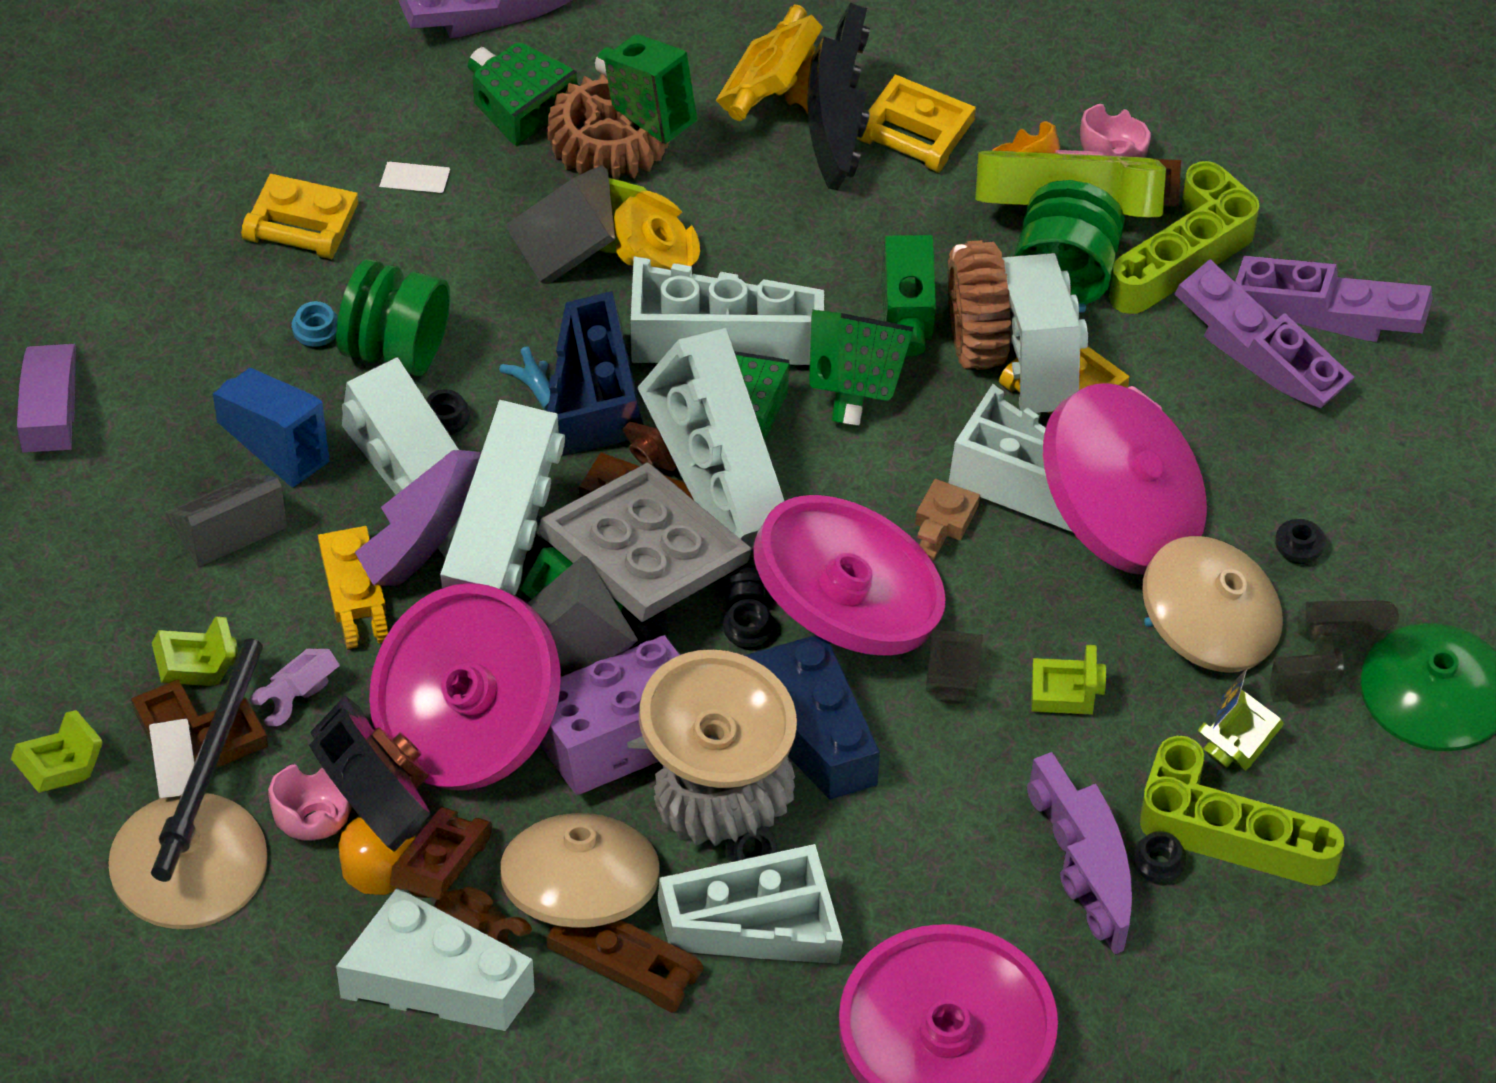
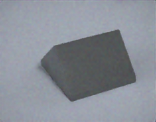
[504,165,615,284]
[164,473,287,567]
[527,556,638,677]

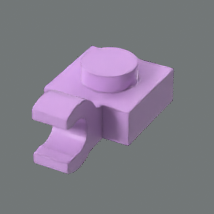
[249,649,340,726]

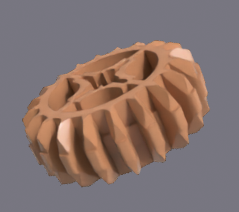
[547,74,670,180]
[947,240,1011,370]

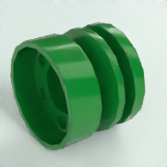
[1014,180,1125,305]
[336,259,451,376]

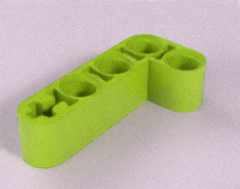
[975,151,1166,217]
[1109,161,1259,314]
[1140,736,1344,886]

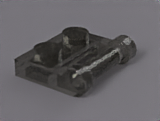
[1297,600,1399,642]

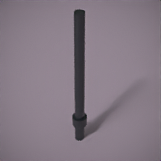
[151,638,263,882]

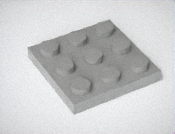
[538,463,752,622]

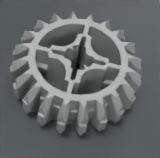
[654,735,795,846]

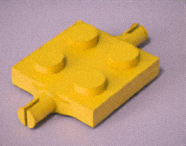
[716,4,823,121]

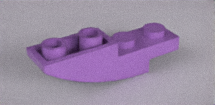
[398,0,572,38]
[1235,256,1433,342]
[1174,259,1354,408]
[1027,752,1132,955]

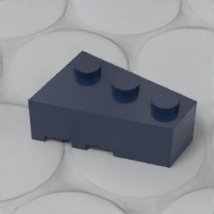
[547,291,644,456]
[744,635,880,800]

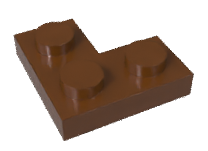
[131,679,268,768]

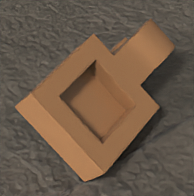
[915,479,980,561]

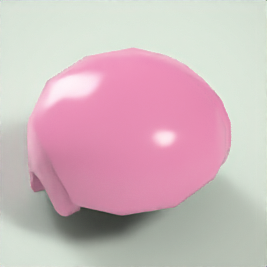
[1080,104,1151,157]
[268,764,352,840]

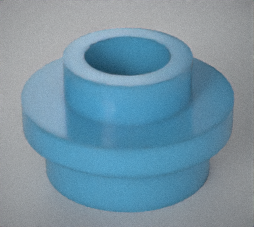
[292,301,338,346]

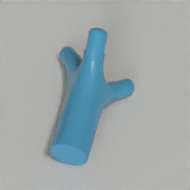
[499,347,550,411]

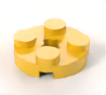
[613,191,700,270]

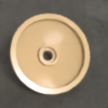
[1143,536,1283,673]
[639,650,797,788]
[109,793,268,929]
[501,813,659,927]

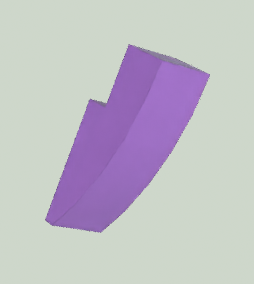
[17,344,76,452]
[355,450,481,586]

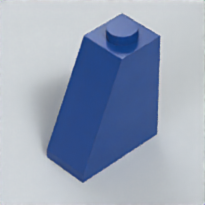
[213,368,330,488]

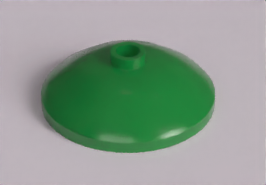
[1360,623,1496,751]

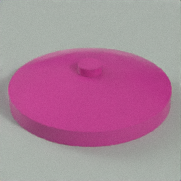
[1043,383,1207,575]
[754,495,945,655]
[369,583,561,790]
[839,924,1058,1083]

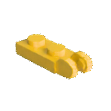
[318,526,388,649]

